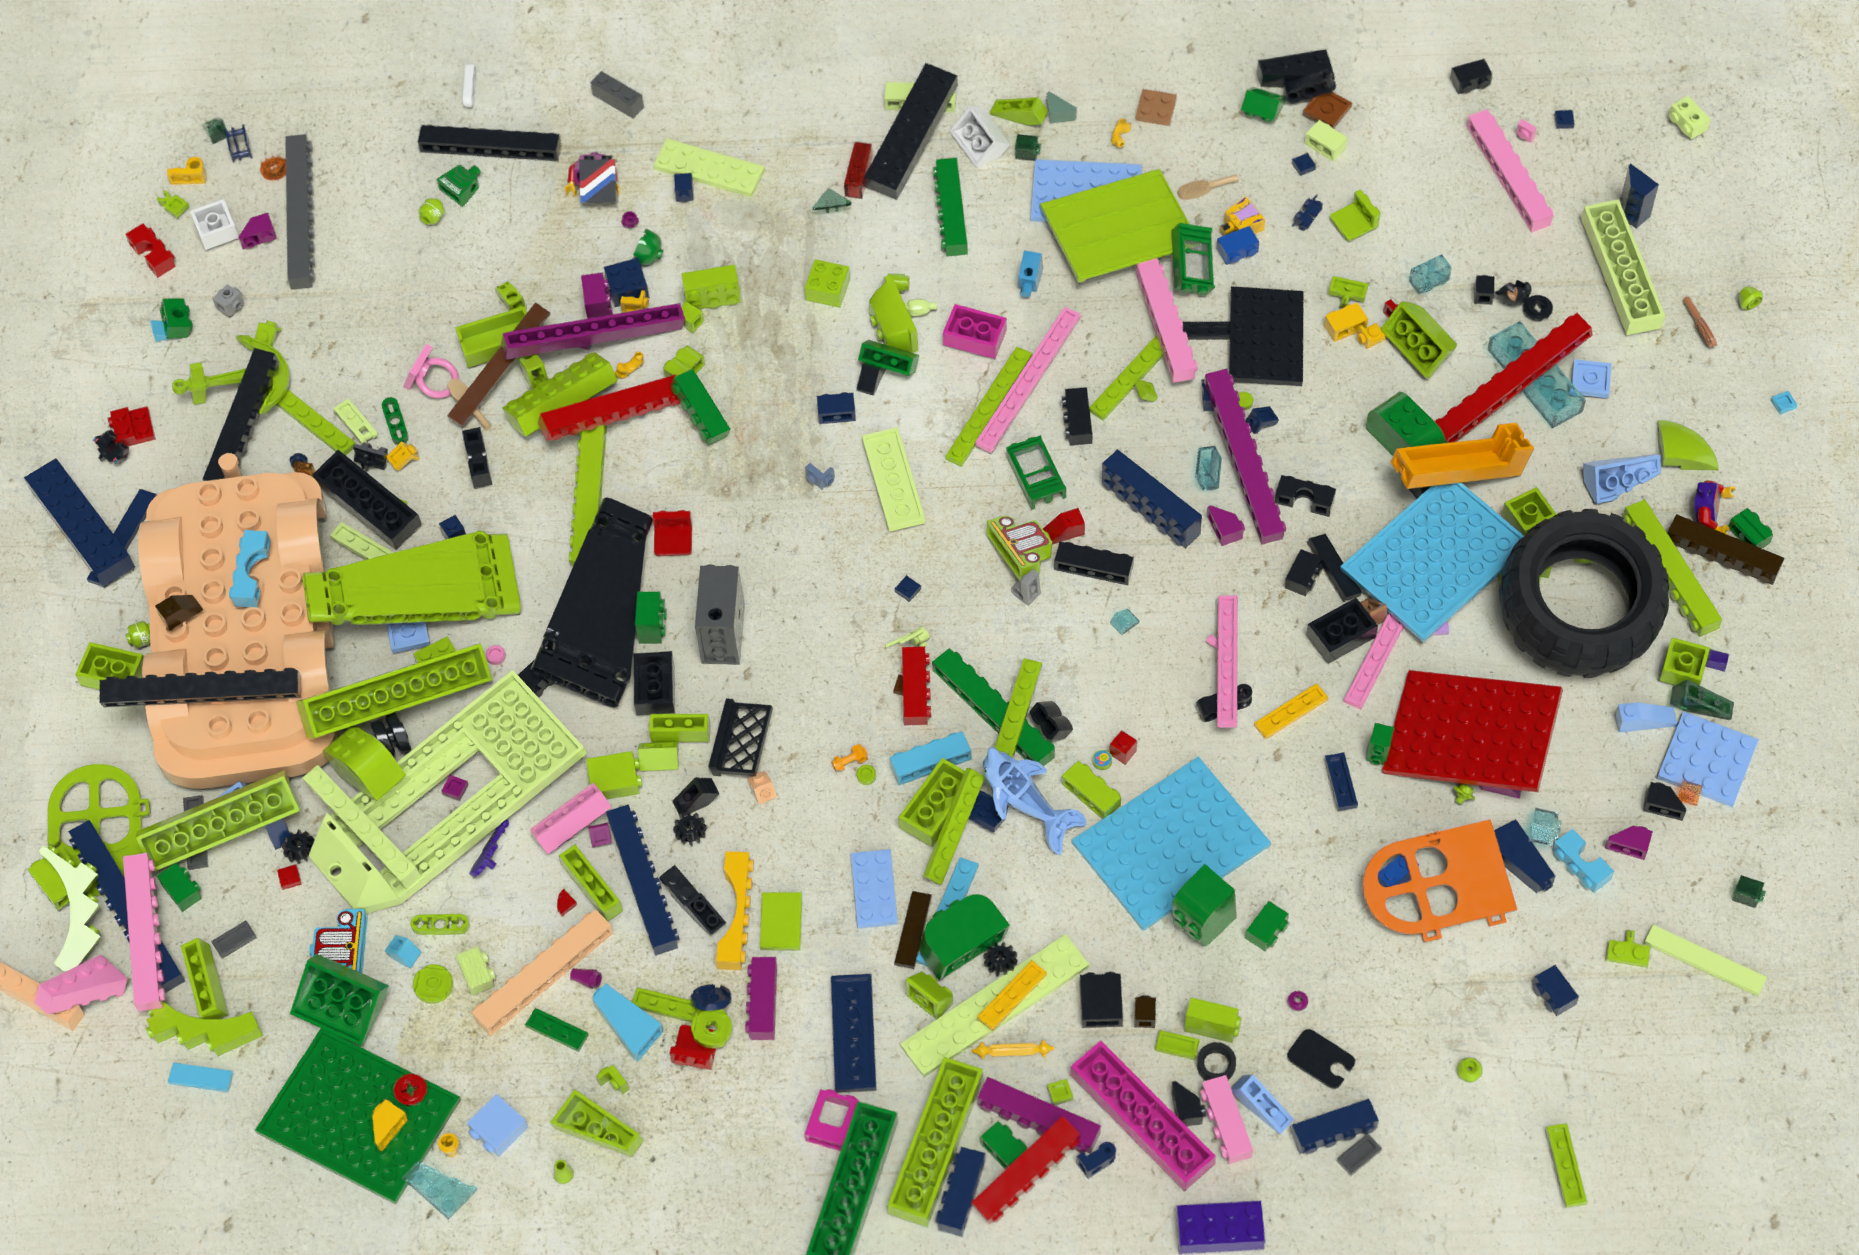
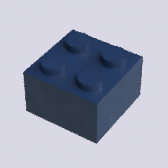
[603,258,650,307]

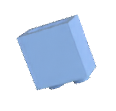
[467,1094,528,1157]

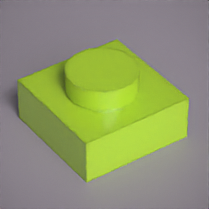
[1135,379,1158,402]
[1047,1079,1073,1105]

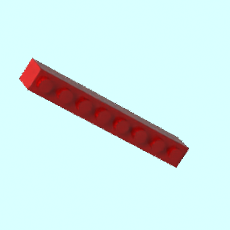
[538,375,680,441]

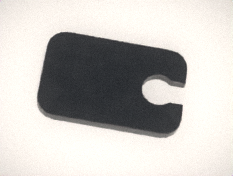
[1287,1029,1355,1089]

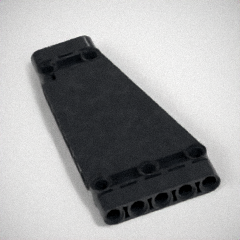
[531,498,653,708]

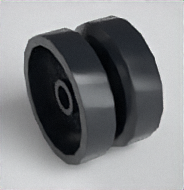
[369,712,411,757]

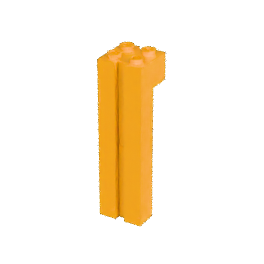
[1390,422,1534,489]

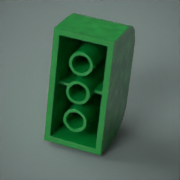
[1366,392,1446,456]
[1172,864,1237,946]
[919,894,1010,981]

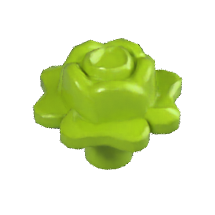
[1453,784,1475,805]

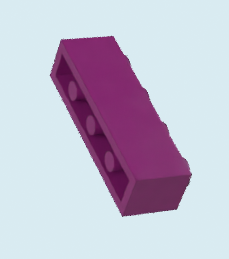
[745,957,777,1040]

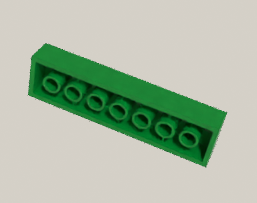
[806,1101,898,1255]

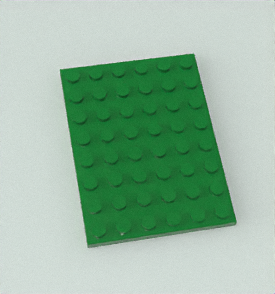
[255,1028,461,1204]

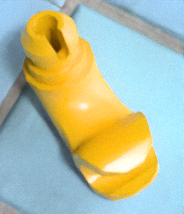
[1111,118,1131,148]
[615,351,644,379]

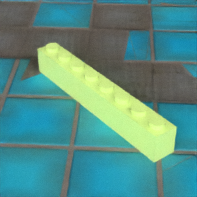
[303,765,422,890]

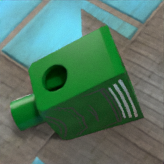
[436,165,481,207]

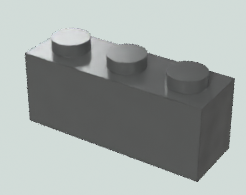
[590,71,644,119]

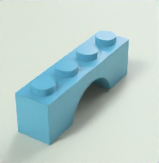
[229,530,271,608]

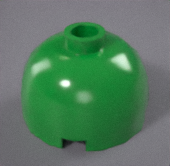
[632,228,664,265]

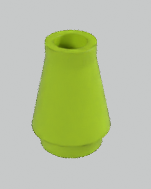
[553,1160,574,1184]

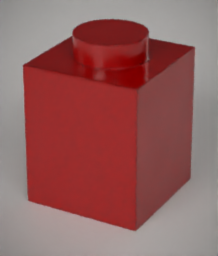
[1110,730,1137,765]

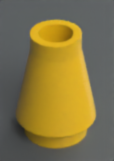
[438,1133,459,1157]

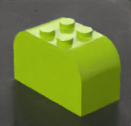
[322,725,406,801]

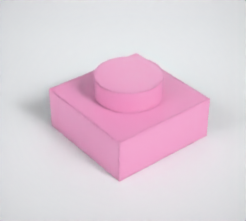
[1516,119,1537,143]

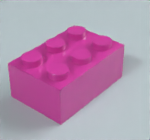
[943,304,1007,359]

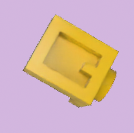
[620,290,649,313]
[1357,323,1386,349]
[386,441,420,471]

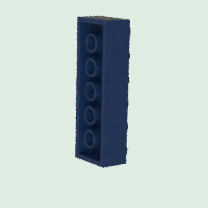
[1102,449,1202,549]

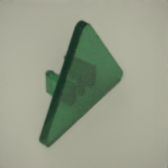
[813,189,852,213]

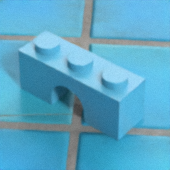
[1552,829,1614,893]

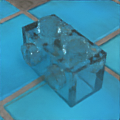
[1409,254,1452,294]

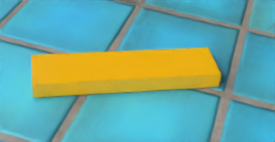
[1254,683,1328,740]
[977,960,1047,1031]

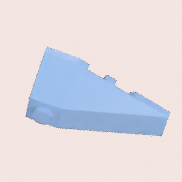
[1583,454,1661,504]

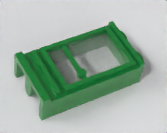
[1172,223,1215,296]
[1006,435,1066,510]

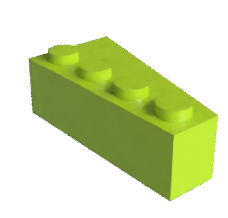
[550,1089,644,1157]

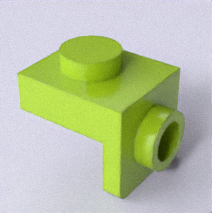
[254,320,282,347]

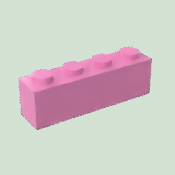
[530,782,611,854]
[1199,1075,1253,1164]

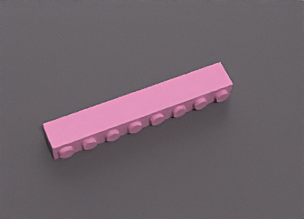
[1467,109,1554,233]
[1136,258,1198,383]
[123,853,166,1012]

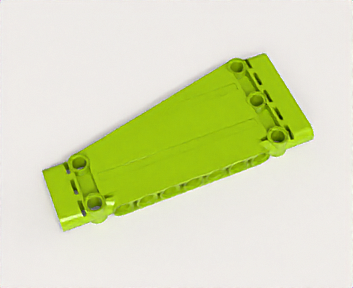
[303,531,521,625]

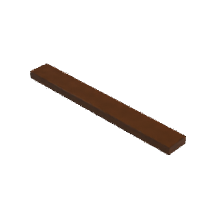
[447,302,550,428]

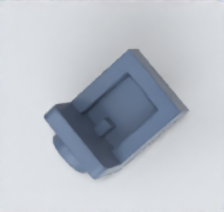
[805,463,835,490]

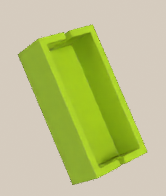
[455,306,527,368]

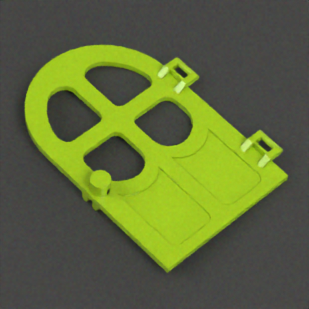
[47,764,150,901]

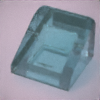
[1110,609,1140,635]

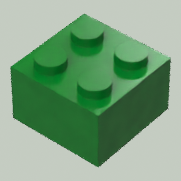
[635,591,667,644]

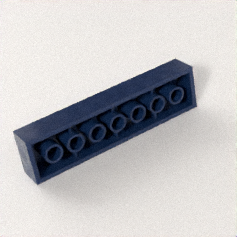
[24,458,135,587]

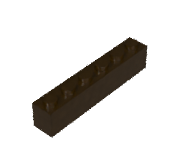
[1667,514,1784,585]

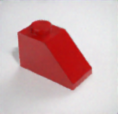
[1043,508,1085,545]

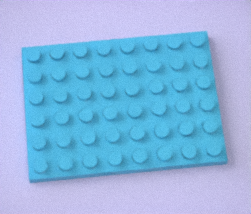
[1340,483,1524,642]
[1072,756,1271,931]

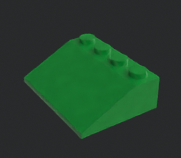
[290,954,389,1046]

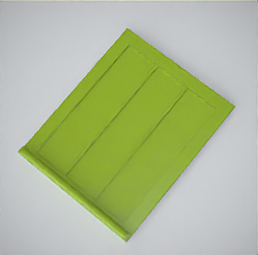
[1040,169,1200,283]

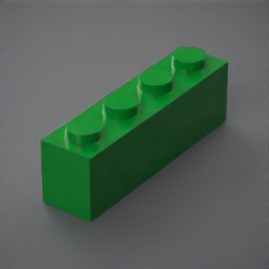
[671,369,731,446]

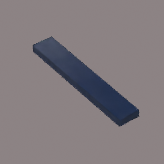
[87,489,157,588]

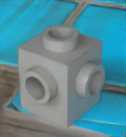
[212,284,244,318]

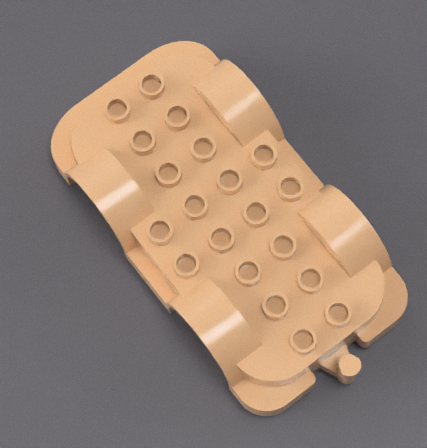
[138,453,340,789]

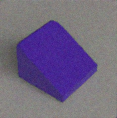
[1705,649,1729,672]

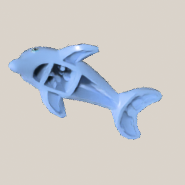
[983,747,1086,854]

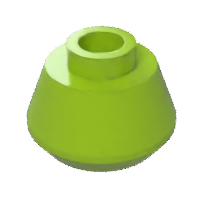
[1739,286,1763,310]

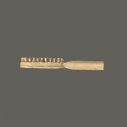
[1177,174,1238,200]
[448,379,492,430]

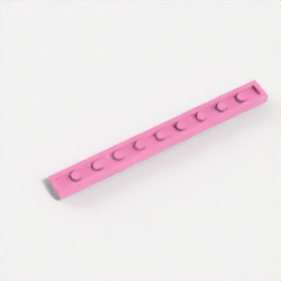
[975,307,1081,453]

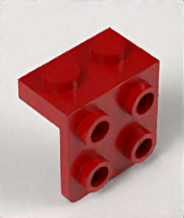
[653,510,692,556]
[669,1025,717,1070]

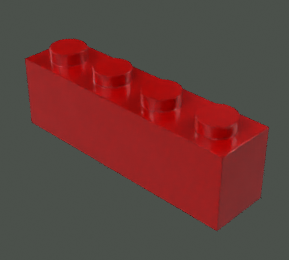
[902,646,931,726]

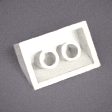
[950,105,1010,168]

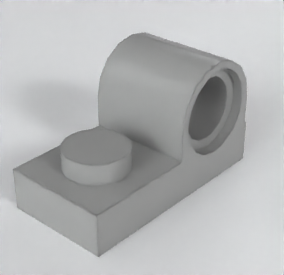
[1011,569,1041,606]

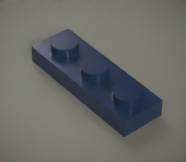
[1325,752,1358,811]

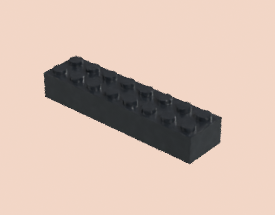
[864,63,958,200]

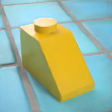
[373,1099,408,1152]

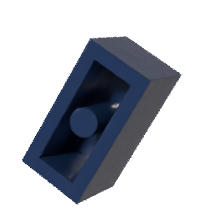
[817,392,856,424]
[1533,965,1579,1017]

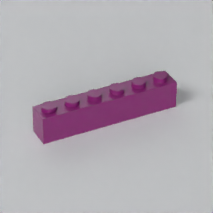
[977,1077,1101,1154]

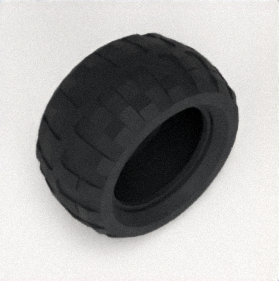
[1499,509,1669,678]

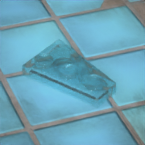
[403,1162,478,1220]

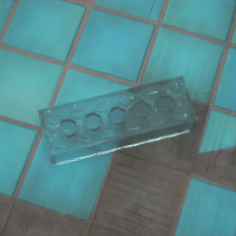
[1487,321,1586,429]

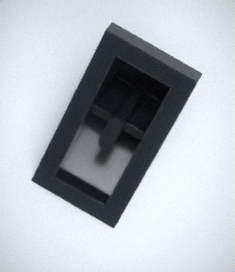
[857,363,886,396]

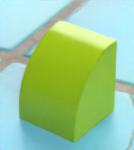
[682,301,704,334]

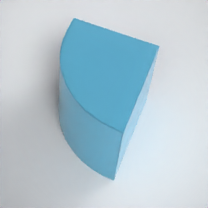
[385,935,422,968]

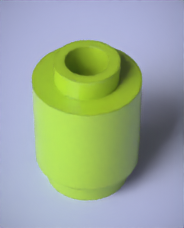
[883,273,910,292]

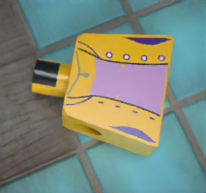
[1219,196,1265,236]

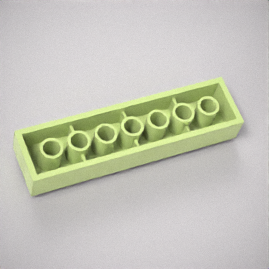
[1581,199,1665,335]

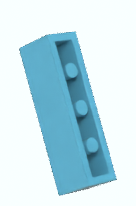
[890,731,972,785]

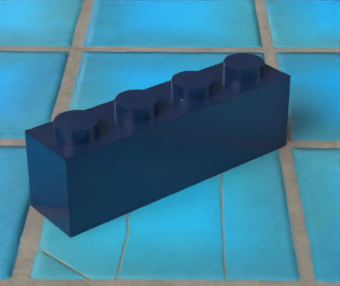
[1291,1099,1379,1154]
[935,1146,986,1237]

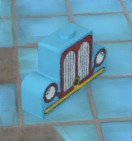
[309,909,368,973]

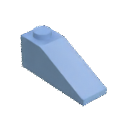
[1615,702,1678,733]
[1231,1074,1294,1134]

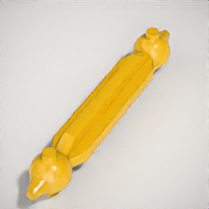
[972,1040,1054,1059]

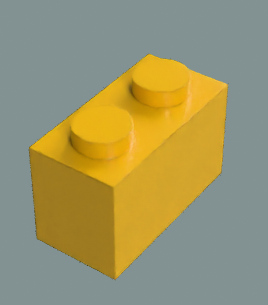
[1324,302,1368,342]

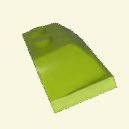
[869,275,918,353]
[1381,301,1457,378]

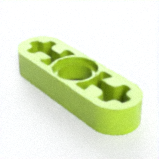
[410,914,470,935]

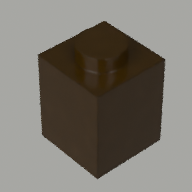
[1135,995,1156,1028]

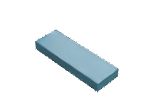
[168,1063,234,1092]

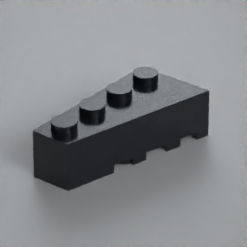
[1257,49,1335,88]

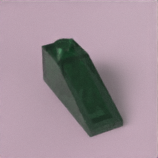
[1670,680,1734,720]

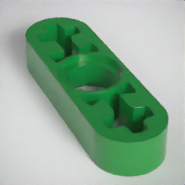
[382,397,409,445]

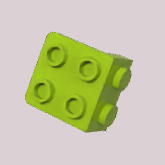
[1330,189,1381,241]

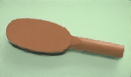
[1683,297,1717,347]

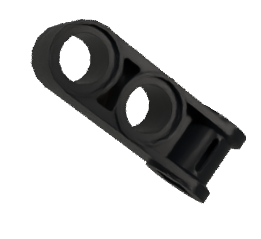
[1284,70,1337,104]
[1196,684,1253,722]

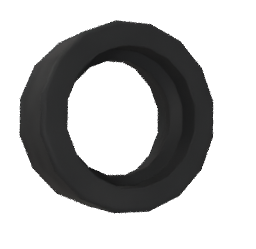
[1197,1042,1236,1081]

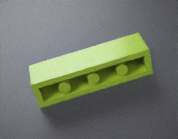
[559,844,623,921]
[180,938,228,1019]

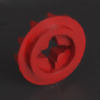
[394,1074,427,1106]

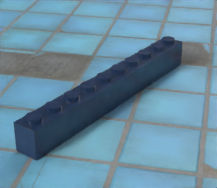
[68,820,185,993]

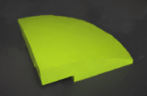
[1658,420,1719,470]

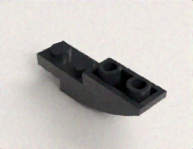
[659,865,726,936]

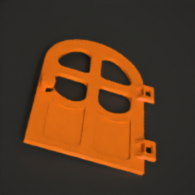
[1363,819,1518,942]

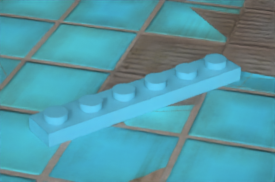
[916,857,979,967]

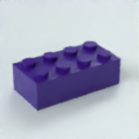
[1176,1201,1265,1254]

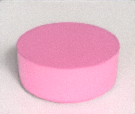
[486,645,506,665]

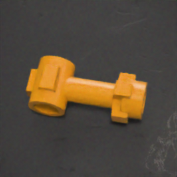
[831,744,868,771]

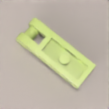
[333,398,378,445]

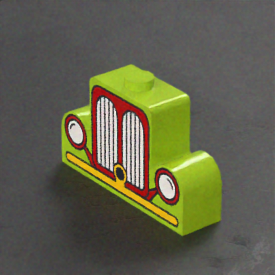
[986,516,1052,581]

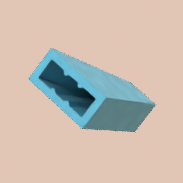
[592,983,664,1062]

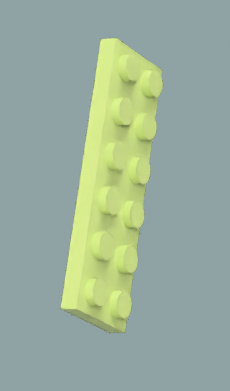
[653,139,765,197]
[862,427,926,532]

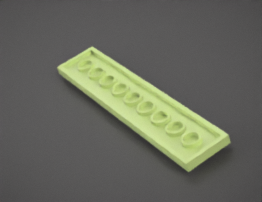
[900,934,1090,1078]

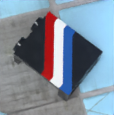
[579,155,618,203]

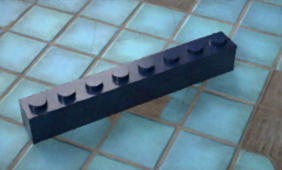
[606,804,680,956]

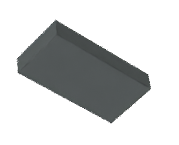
[211,920,257,959]
[1337,1134,1382,1176]

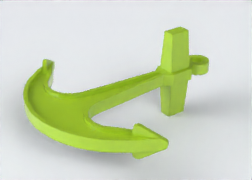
[172,335,289,415]

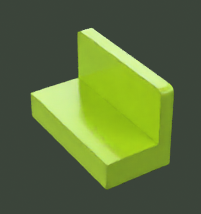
[638,741,679,771]

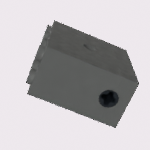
[695,564,745,665]

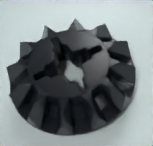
[1523,295,1553,321]

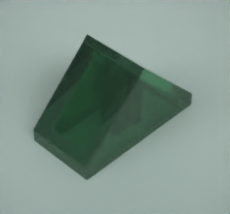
[202,117,226,144]

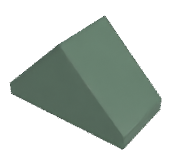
[1047,91,1077,124]

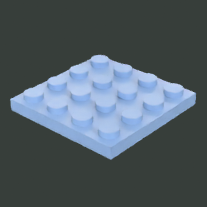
[1657,711,1759,807]

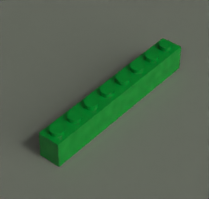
[932,648,1055,766]

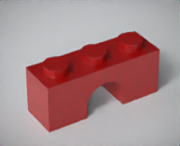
[125,223,176,278]

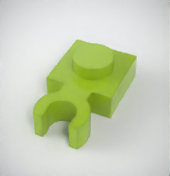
[156,190,189,218]

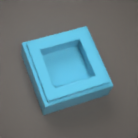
[1771,391,1797,414]

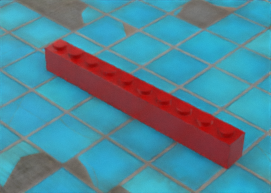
[1434,313,1593,443]

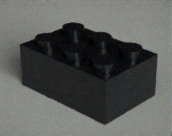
[1307,598,1378,664]
[633,651,675,715]

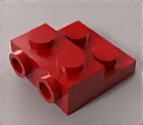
[107,406,156,447]

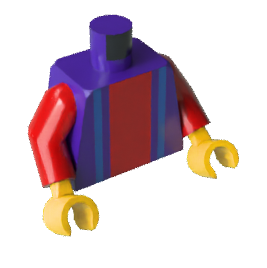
[1694,480,1736,535]

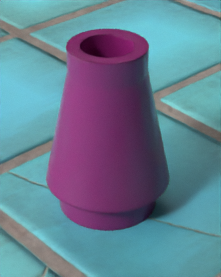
[570,968,602,989]

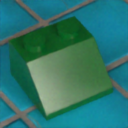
[1241,87,1286,122]

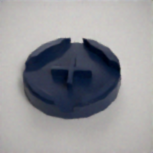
[691,984,732,1011]

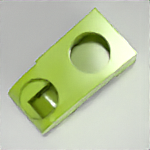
[495,281,527,311]

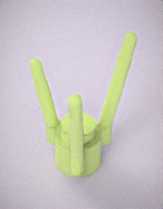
[885,626,929,671]

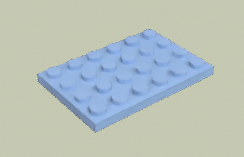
[1031,159,1142,222]

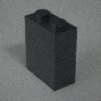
[1080,972,1123,1028]

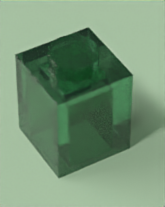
[1015,134,1041,161]
[1732,875,1766,908]

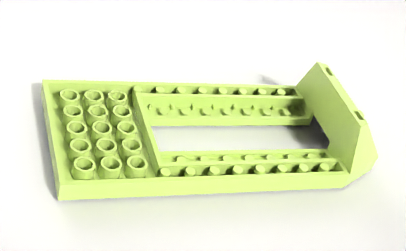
[309,670,587,914]

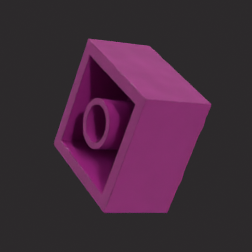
[581,272,613,319]

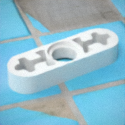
[463,64,476,108]

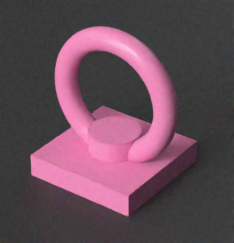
[403,344,459,398]

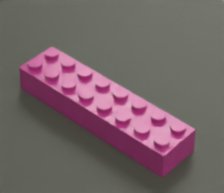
[1071,1041,1216,1191]

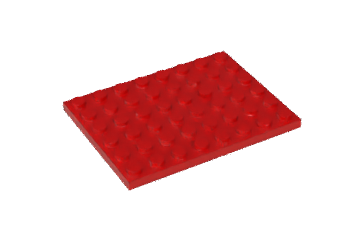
[1382,670,1563,793]

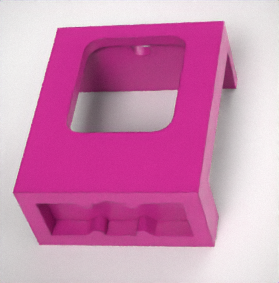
[805,1089,860,1151]

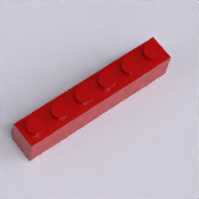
[971,1116,1081,1224]

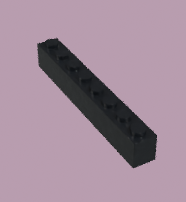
[417,125,562,162]
[203,348,279,481]

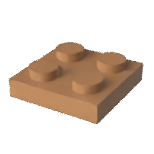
[1135,89,1177,126]

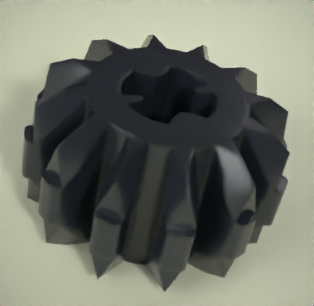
[673,811,707,846]
[282,829,315,864]
[984,942,1018,977]

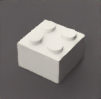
[190,199,239,250]

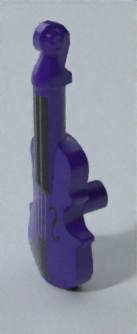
[469,819,509,877]

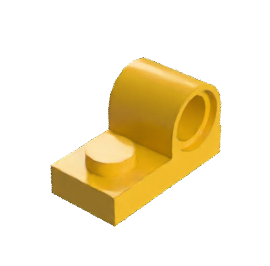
[167,157,206,185]

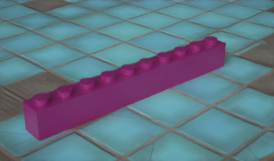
[501,303,685,359]
[1204,369,1286,545]

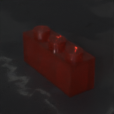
[844,142,873,199]

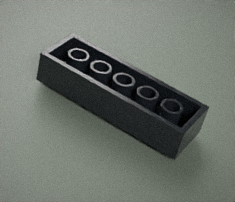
[312,450,422,550]

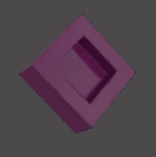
[441,775,469,801]
[588,822,612,847]

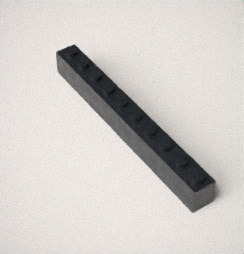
[99,668,301,708]

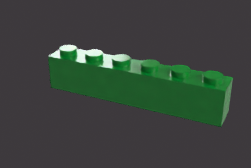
[933,158,968,257]

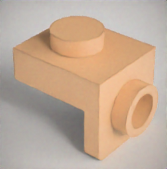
[747,771,777,804]

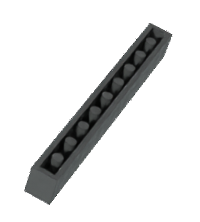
[285,134,315,290]

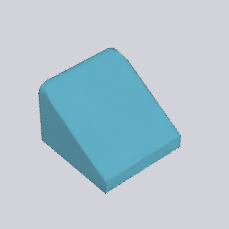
[151,320,170,342]

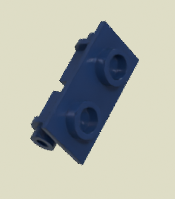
[1292,194,1323,231]

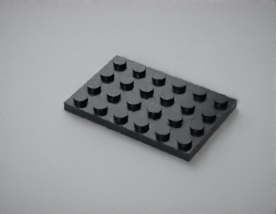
[1229,286,1304,386]

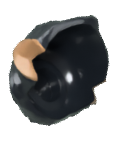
[1495,280,1532,306]

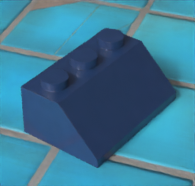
[1621,164,1659,229]

